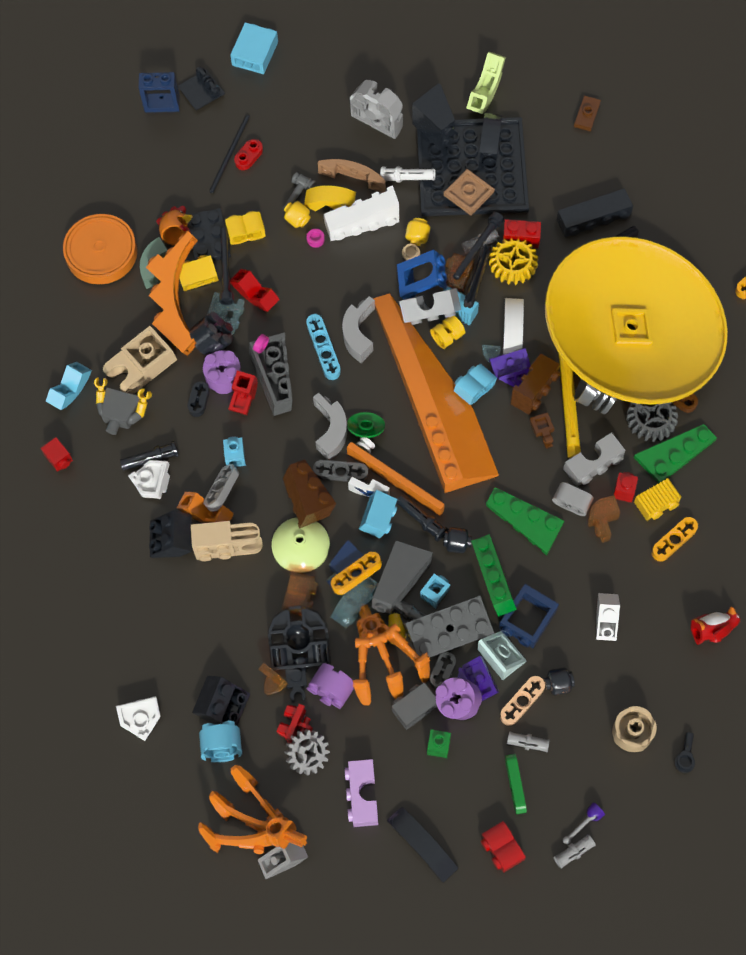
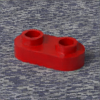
[234,139,263,170]

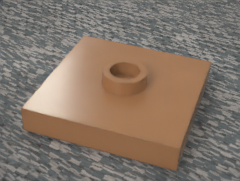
[444,169,495,215]

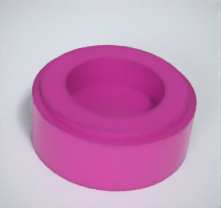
[306,229,325,248]
[253,334,269,353]

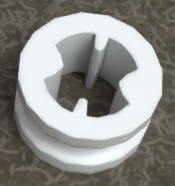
[356,437,375,454]

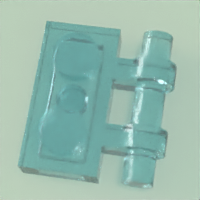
[207,292,245,334]

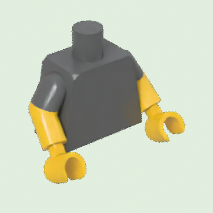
[94,377,152,435]

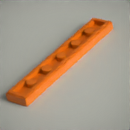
[347,442,444,516]

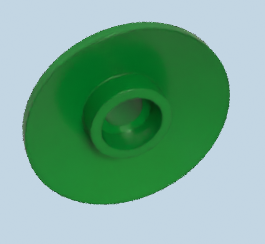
[347,412,385,438]

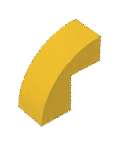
[304,186,356,211]

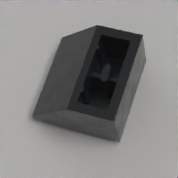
[149,510,192,558]
[192,676,250,726]

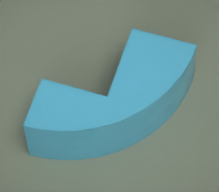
[46,362,92,410]

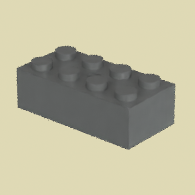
[404,596,494,657]

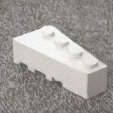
[324,185,399,241]

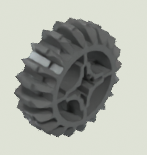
[626,402,678,442]

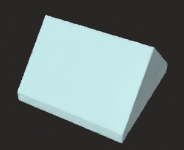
[477,631,526,680]

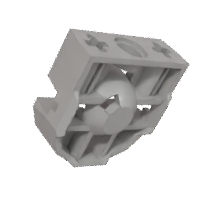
[350,80,403,139]

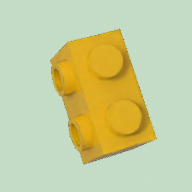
[180,255,219,291]

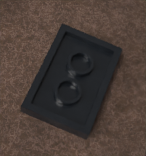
[188,208,231,261]

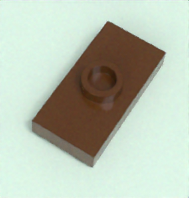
[574,96,601,132]

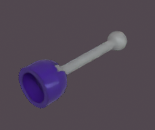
[563,802,605,845]

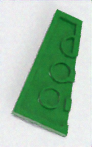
[634,424,717,484]
[486,487,564,556]

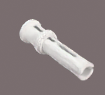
[380,166,436,183]

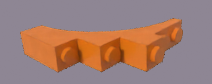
[146,231,198,356]

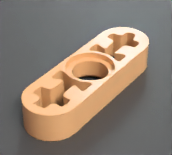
[500,676,545,726]

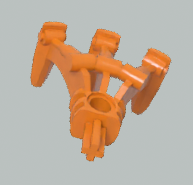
[353,603,430,705]
[198,765,307,854]

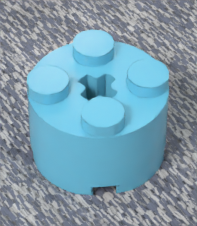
[199,721,242,762]

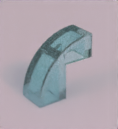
[331,577,378,628]

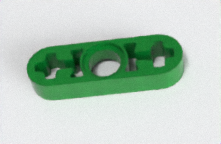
[505,754,527,814]

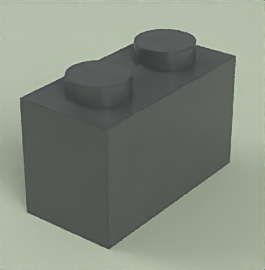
[392,683,437,730]

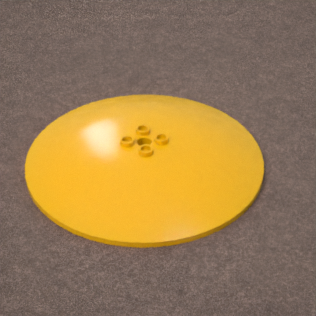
[545,237,728,404]

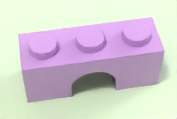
[345,759,378,827]

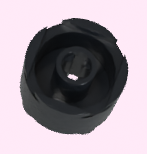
[190,312,233,356]

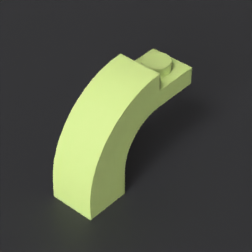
[467,52,506,114]

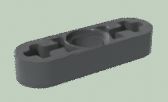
[313,460,368,482]

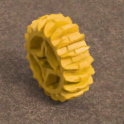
[489,238,538,285]

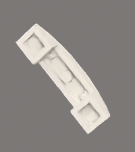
[503,298,524,354]

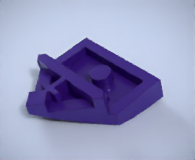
[489,348,531,387]
[457,656,499,701]

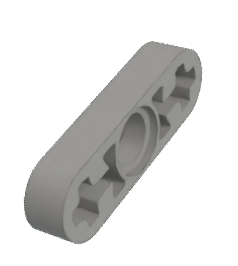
[204,464,239,512]

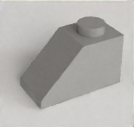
[258,843,308,879]

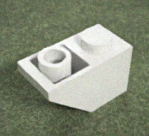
[596,593,620,641]

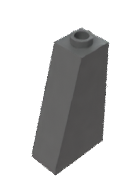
[372,541,433,614]

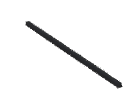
[210,115,250,193]

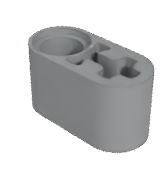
[552,482,594,516]

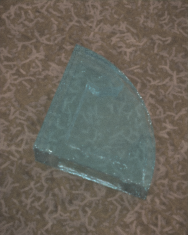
[482,345,501,362]

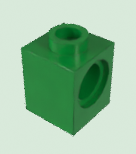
[427,730,451,758]

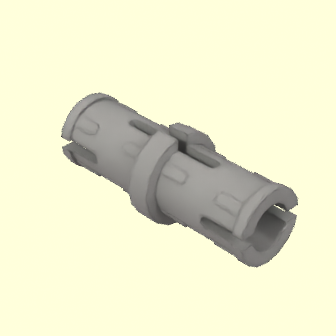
[507,731,550,752]
[553,834,596,869]

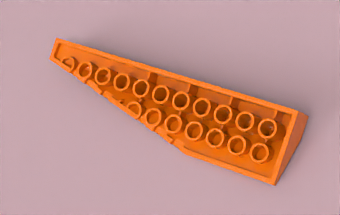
[373,293,499,493]

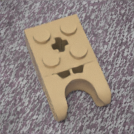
[103,326,177,394]
[191,521,263,561]

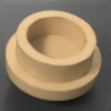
[402,244,420,260]

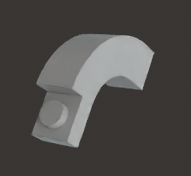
[342,296,375,363]
[313,393,347,461]

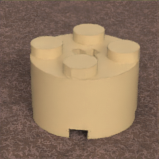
[612,706,657,752]

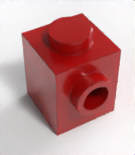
[41,438,73,472]
[613,472,638,503]

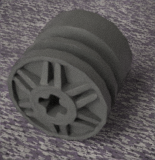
[574,379,617,414]

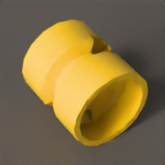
[430,316,465,349]

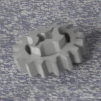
[284,729,330,775]

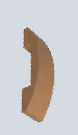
[318,159,386,193]

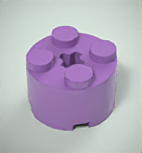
[203,351,242,394]
[307,663,354,709]
[436,678,482,720]

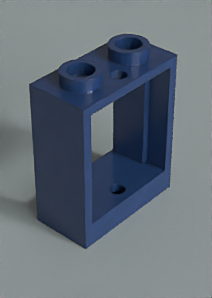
[139,72,180,113]
[499,584,559,648]

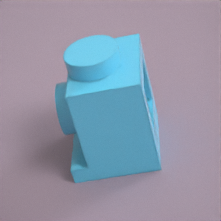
[420,574,450,609]

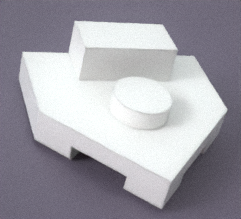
[128,460,170,499]
[116,696,161,741]

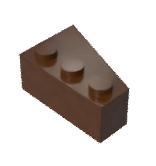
[511,354,561,415]
[283,459,337,529]

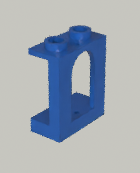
[397,250,447,300]

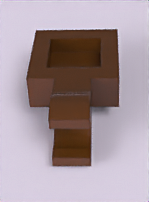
[529,412,554,449]

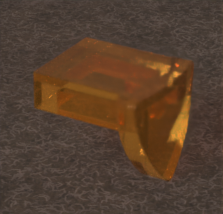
[259,663,288,695]

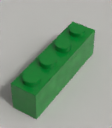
[471,534,517,617]

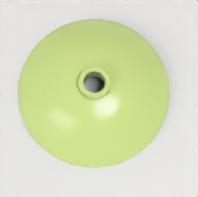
[272,517,330,573]

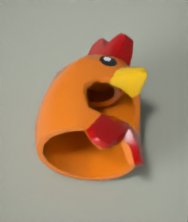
[156,206,193,245]

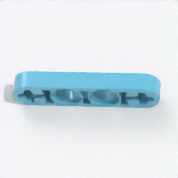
[306,314,341,380]

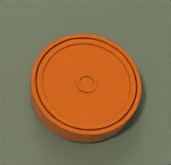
[63,214,137,284]

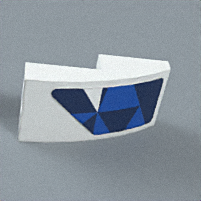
[348,477,390,497]

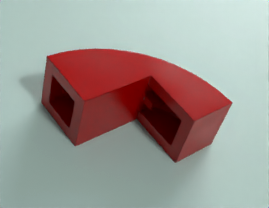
[229,269,280,312]

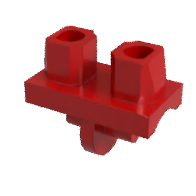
[277,704,313,743]

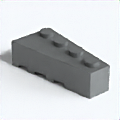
[249,332,292,416]

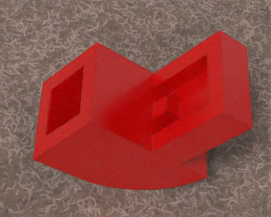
[228,371,258,415]

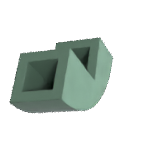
[140,237,168,289]

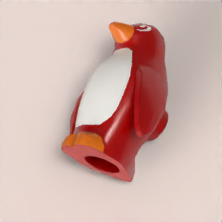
[691,607,740,645]

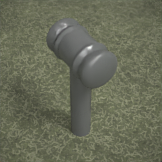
[283,172,316,210]

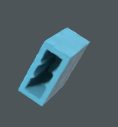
[230,23,278,74]

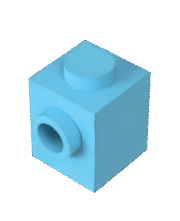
[223,437,246,467]

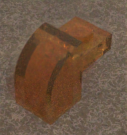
[588,495,620,543]

